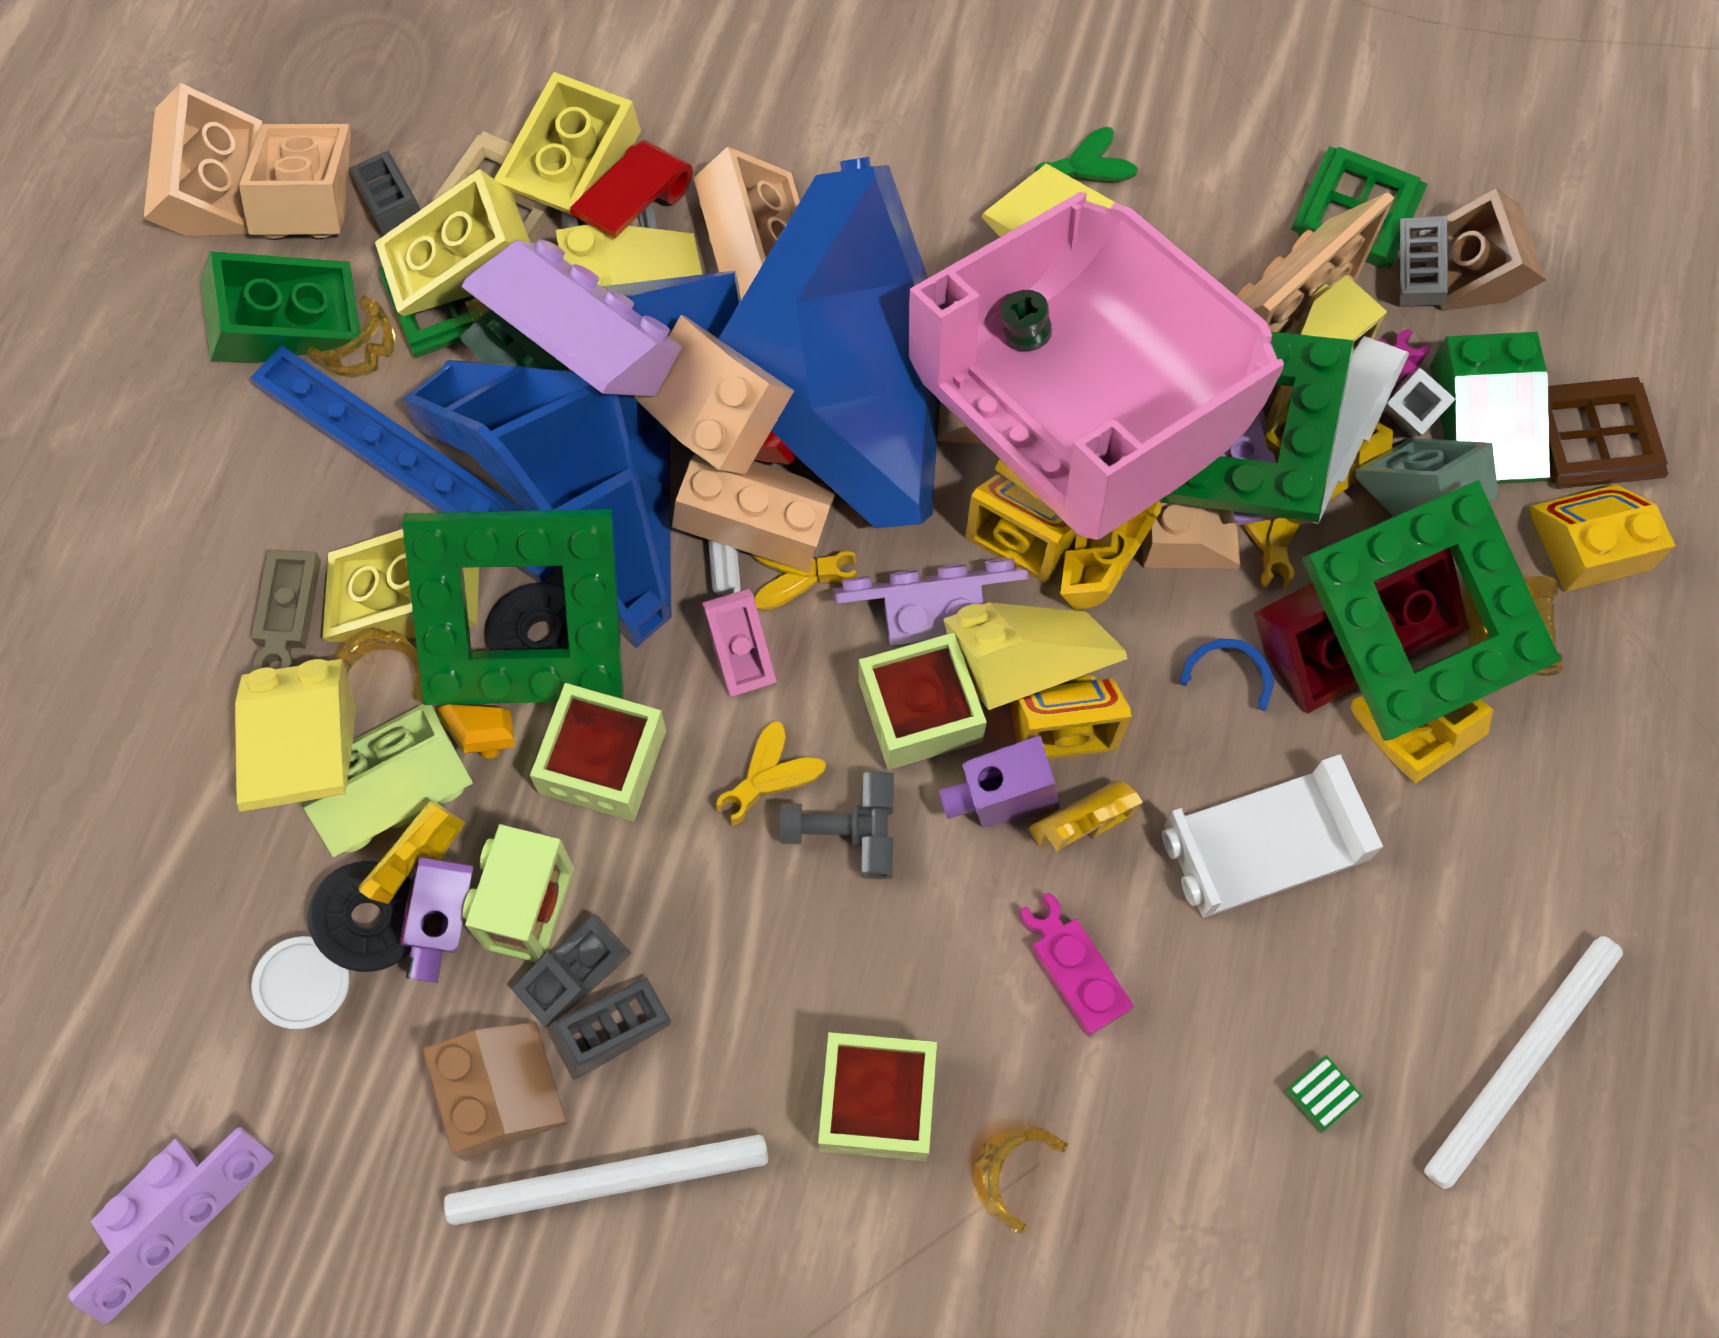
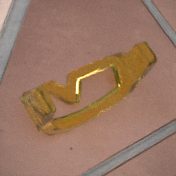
[306,295,395,378]
[337,627,423,702]
[972,1127,1068,1234]

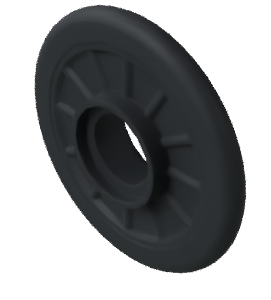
[487,583,569,651]
[308,861,426,972]

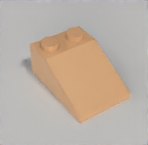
[239,124,351,238]
[634,315,794,474]

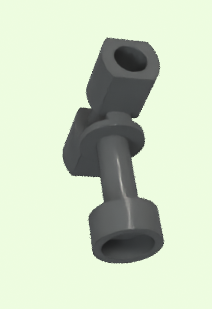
[780,772,894,879]

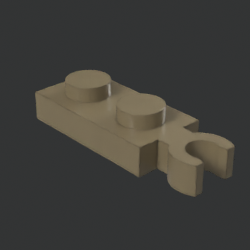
[252,550,321,670]

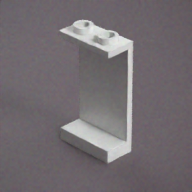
[1162,754,1383,918]

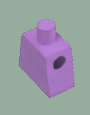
[939,736,1060,827]

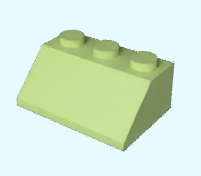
[302,704,473,857]

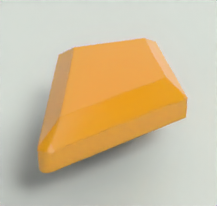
[437,704,515,759]

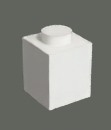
[1383,368,1455,438]

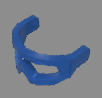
[1178,638,1275,711]

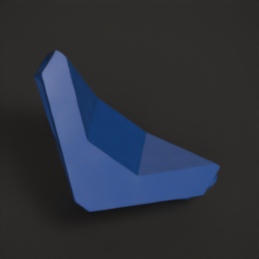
[718,157,939,528]
[403,360,672,648]

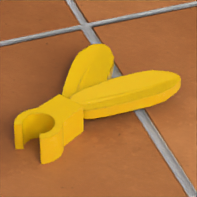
[1242,518,1302,589]
[752,551,858,611]
[716,721,826,826]

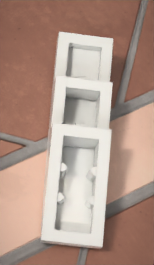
[1313,336,1409,524]

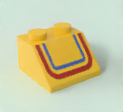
[965,474,1077,584]
[1528,484,1676,592]
[1010,675,1132,760]

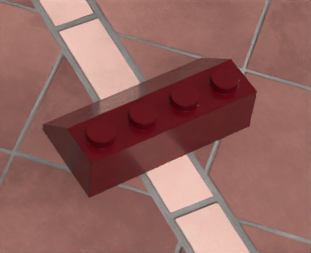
[1254,548,1469,714]

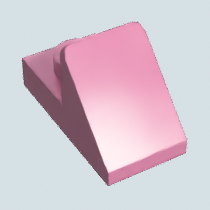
[702,589,777,697]

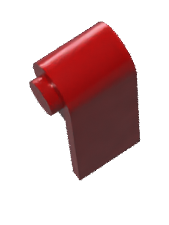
[570,140,693,239]

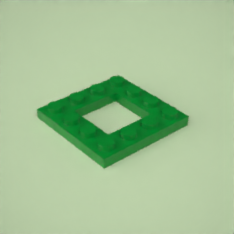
[1159,332,1354,523]
[1301,480,1561,741]
[402,509,624,705]

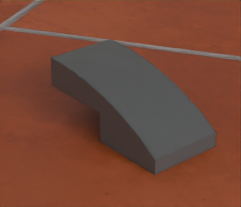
[511,915,631,1027]

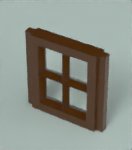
[1548,377,1669,489]

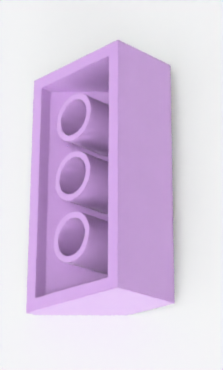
[462,239,683,397]

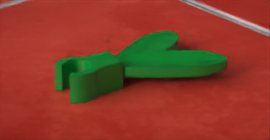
[1035,127,1138,182]

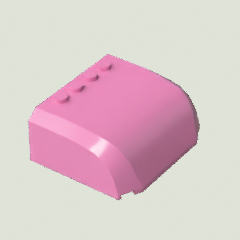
[909,192,1284,540]

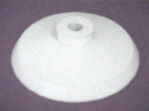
[251,936,349,1029]

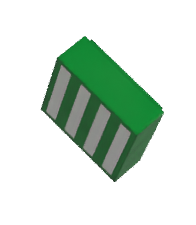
[1284,1055,1363,1133]

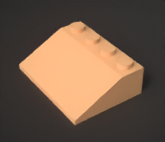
[1236,192,1395,334]

